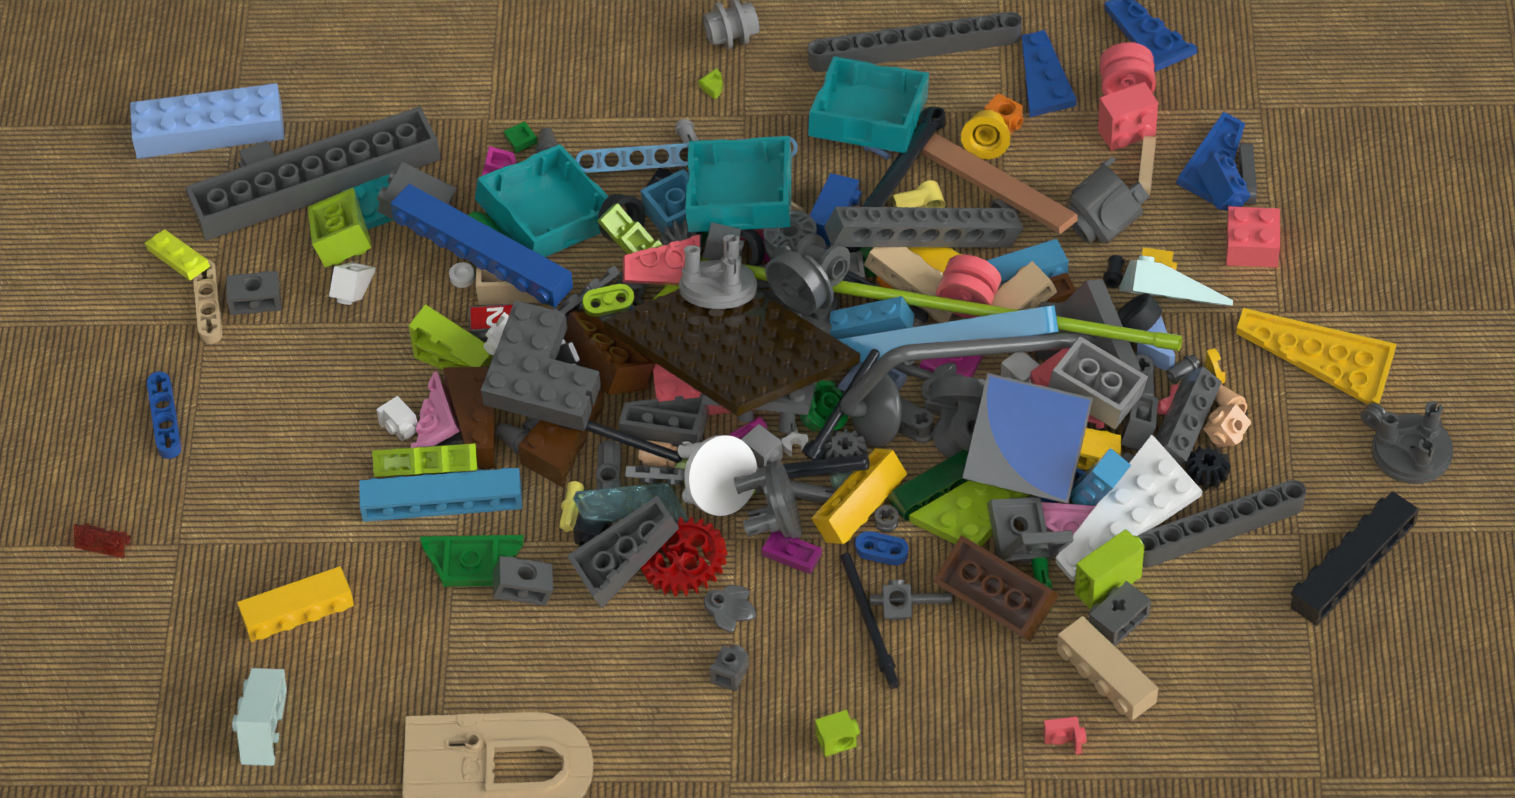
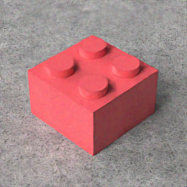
[1098,82,1158,151]
[1226,206,1280,267]

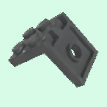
[987,497,1074,564]

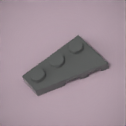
[625,465,685,485]

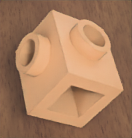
[1203,404,1251,448]

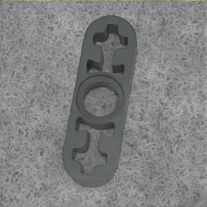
[1239,143,1257,205]

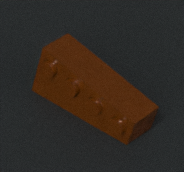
[563,311,655,395]
[443,367,496,468]
[518,387,604,487]

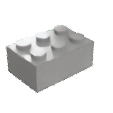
[1048,337,1148,429]

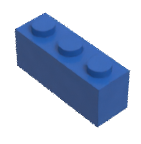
[809,173,862,246]

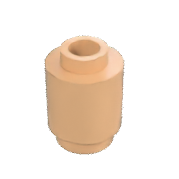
[638,440,678,468]

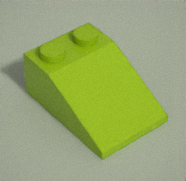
[307,188,371,268]

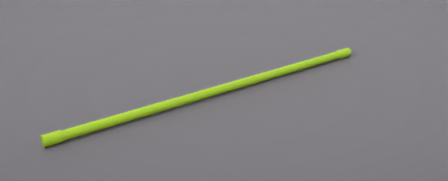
[700,256,1182,351]

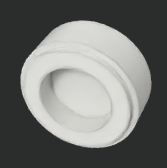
[449,262,475,288]

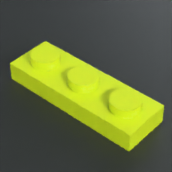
[145,229,210,280]

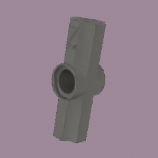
[596,440,622,520]

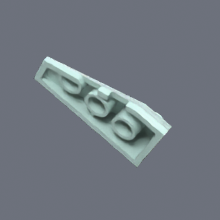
[1119,256,1233,306]

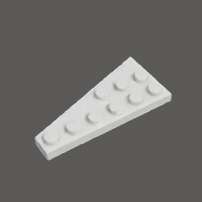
[1056,435,1202,582]

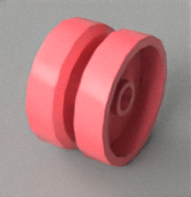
[1099,42,1156,96]
[936,255,1001,318]

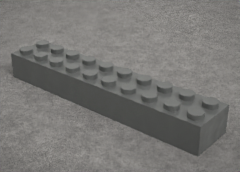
[185,106,441,241]

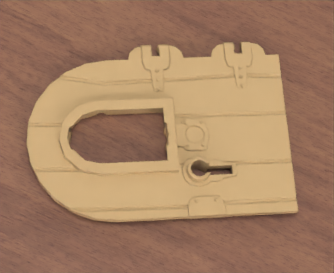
[403,712,594,798]

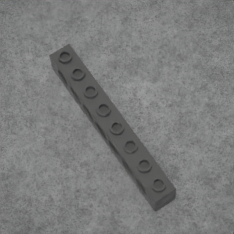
[824,207,1023,248]

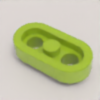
[583,284,634,317]

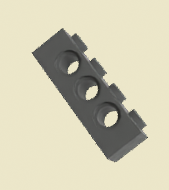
[1156,366,1222,465]

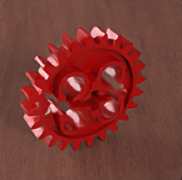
[641,517,728,597]

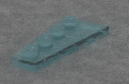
[573,483,689,524]

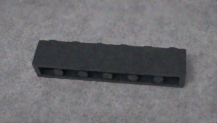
[1290,491,1419,626]

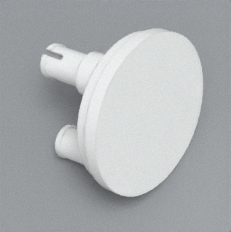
[678,435,757,516]

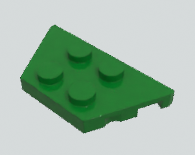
[420,535,524,587]

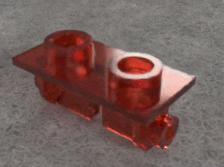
[74,523,131,559]

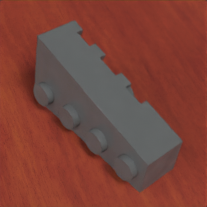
[567,496,679,608]

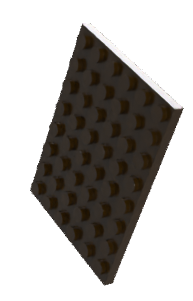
[604,289,860,416]

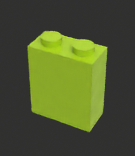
[1074,529,1144,610]

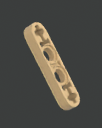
[193,259,223,344]

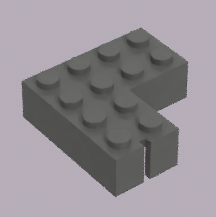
[481,300,601,431]

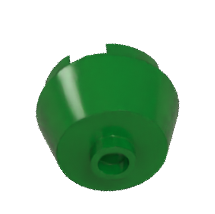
[799,380,849,433]

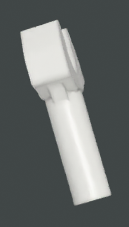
[782,422,808,457]

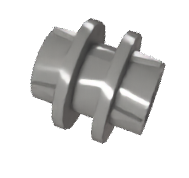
[703,0,759,50]

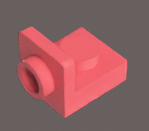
[1043,716,1086,754]

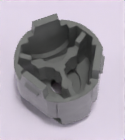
[1066,156,1149,244]

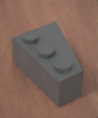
[619,394,709,447]

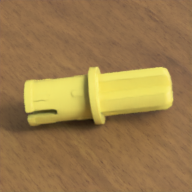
[559,481,584,532]

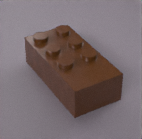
[933,535,1059,642]

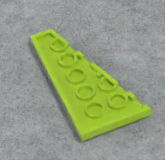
[909,480,1029,547]

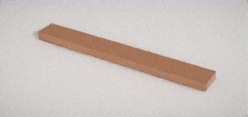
[921,133,1078,234]

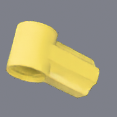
[892,180,946,208]

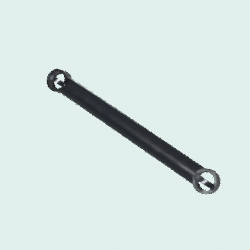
[845,106,947,253]

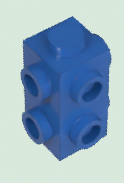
[1198,154,1251,211]

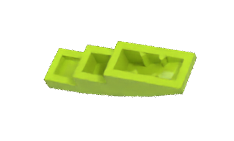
[597,203,667,288]
[372,444,477,477]

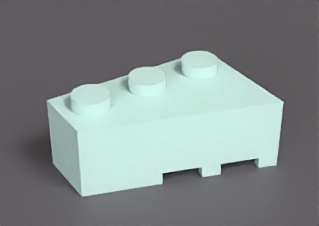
[232,668,287,766]

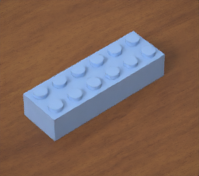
[130,83,285,159]

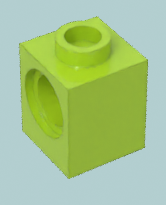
[815,710,860,757]

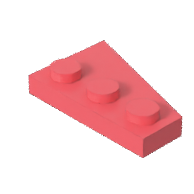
[623,235,700,286]

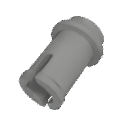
[675,119,699,151]

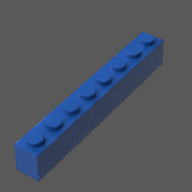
[390,184,573,308]

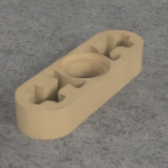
[1139,136,1156,197]

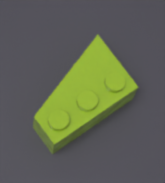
[409,304,494,370]

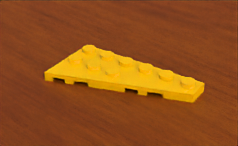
[1236,308,1396,405]

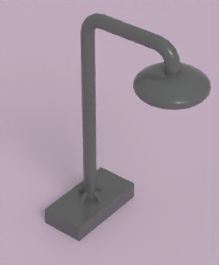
[840,279,1141,447]

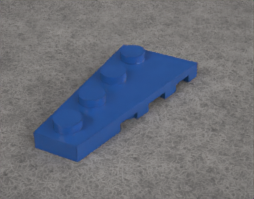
[1104,0,1197,72]
[1022,30,1077,118]
[1176,112,1245,204]

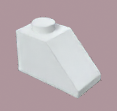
[329,262,375,305]

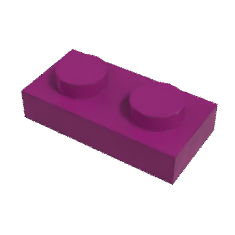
[761,531,822,574]

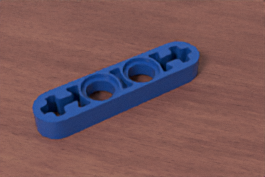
[147,371,181,459]

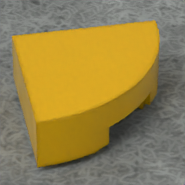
[1205,348,1225,384]

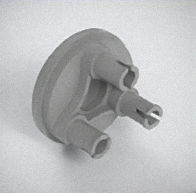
[679,234,757,309]

